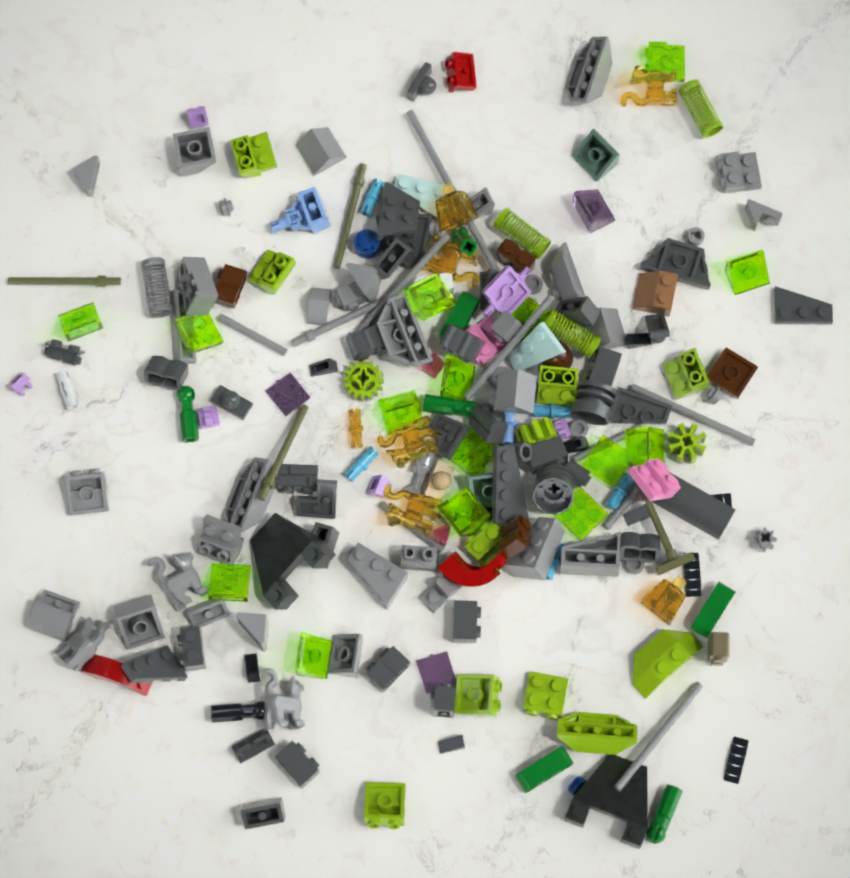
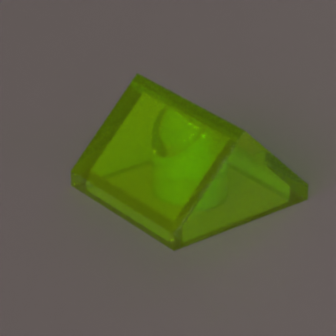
[724,249,770,295]
[405,273,457,321]
[58,302,103,342]
[440,354,475,401]
[378,390,425,436]
[625,426,665,468]
[436,487,491,537]
[295,632,333,679]

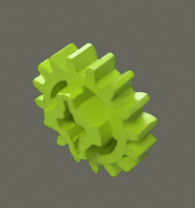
[343,359,384,402]

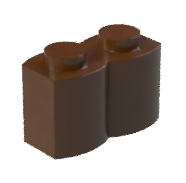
[497,239,535,277]
[215,264,248,309]
[499,514,531,559]

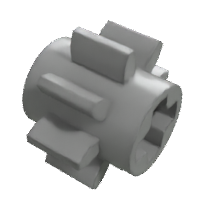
[752,527,777,552]

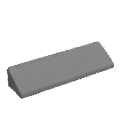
[169,289,196,364]

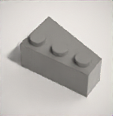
[178,257,218,316]
[504,517,565,580]
[560,532,621,577]
[348,542,408,610]

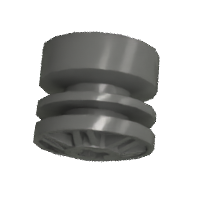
[570,380,617,425]
[533,463,575,515]

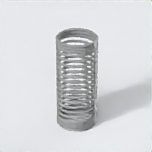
[141,257,173,318]

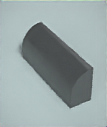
[651,473,736,540]

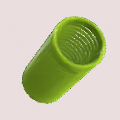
[678,79,724,138]
[493,207,551,259]
[543,309,601,358]

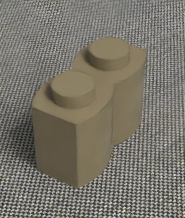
[708,632,730,666]

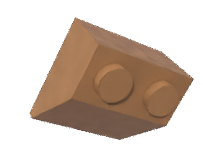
[633,271,678,317]

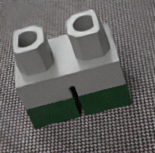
[401,545,438,572]

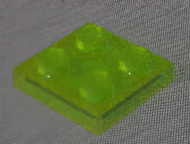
[173,314,224,355]
[582,434,635,488]
[554,487,608,542]
[208,563,251,602]

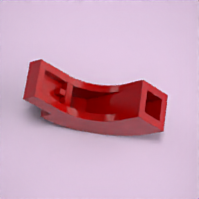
[437,551,507,587]
[81,654,153,696]

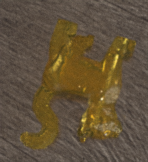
[620,65,677,107]
[423,235,480,287]
[377,415,439,468]
[384,484,443,537]

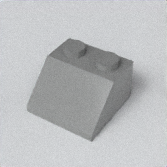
[114,595,165,650]

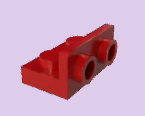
[445,52,477,93]

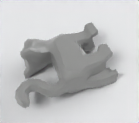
[147,552,210,612]
[54,617,114,671]
[263,668,305,730]

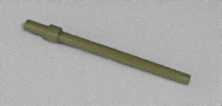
[333,163,367,269]
[8,275,121,287]
[258,404,309,501]

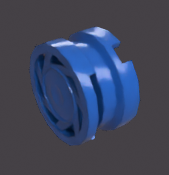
[354,229,380,259]

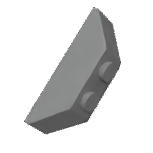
[565,36,613,103]
[548,242,585,301]
[376,293,433,367]
[224,457,275,532]

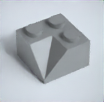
[173,127,216,176]

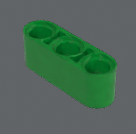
[439,291,480,339]
[690,582,736,639]
[515,746,574,793]

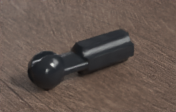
[211,701,265,723]

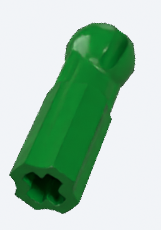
[451,227,478,255]
[177,386,199,443]
[423,394,479,419]
[646,784,683,844]

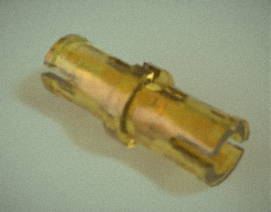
[348,409,363,449]

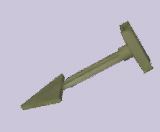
[628,462,695,575]

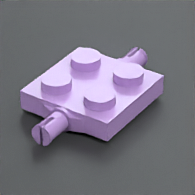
[481,265,532,317]

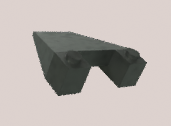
[251,513,336,610]
[564,754,648,849]

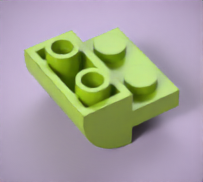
[230,132,278,178]
[248,249,296,295]
[662,347,710,399]
[537,365,579,406]

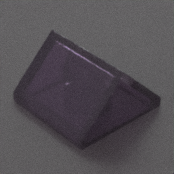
[572,189,615,233]

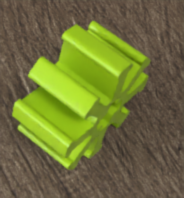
[515,417,558,445]
[667,423,706,464]

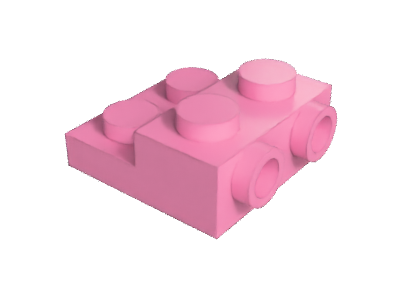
[466,315,508,367]
[627,458,681,501]

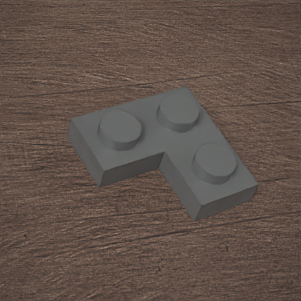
[427,412,470,460]
[297,479,337,519]

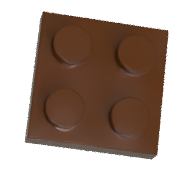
[707,347,758,399]

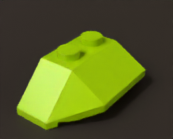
[632,629,703,699]
[557,712,637,755]

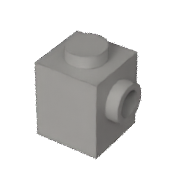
[334,281,365,311]
[490,310,523,342]

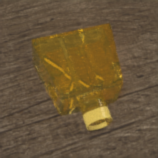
[435,184,478,231]
[640,576,687,626]

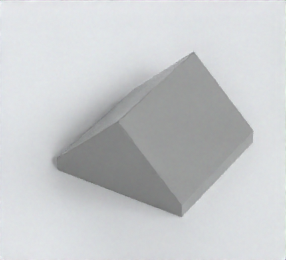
[296,127,347,175]
[345,263,382,302]
[584,307,628,352]
[495,369,537,414]
[235,613,269,651]
[327,634,363,678]

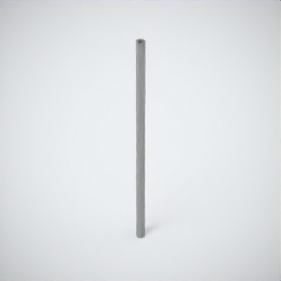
[406,110,500,275]

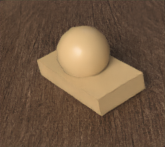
[422,460,454,503]

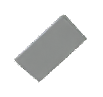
[186,595,230,628]

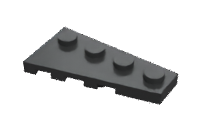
[492,445,529,524]

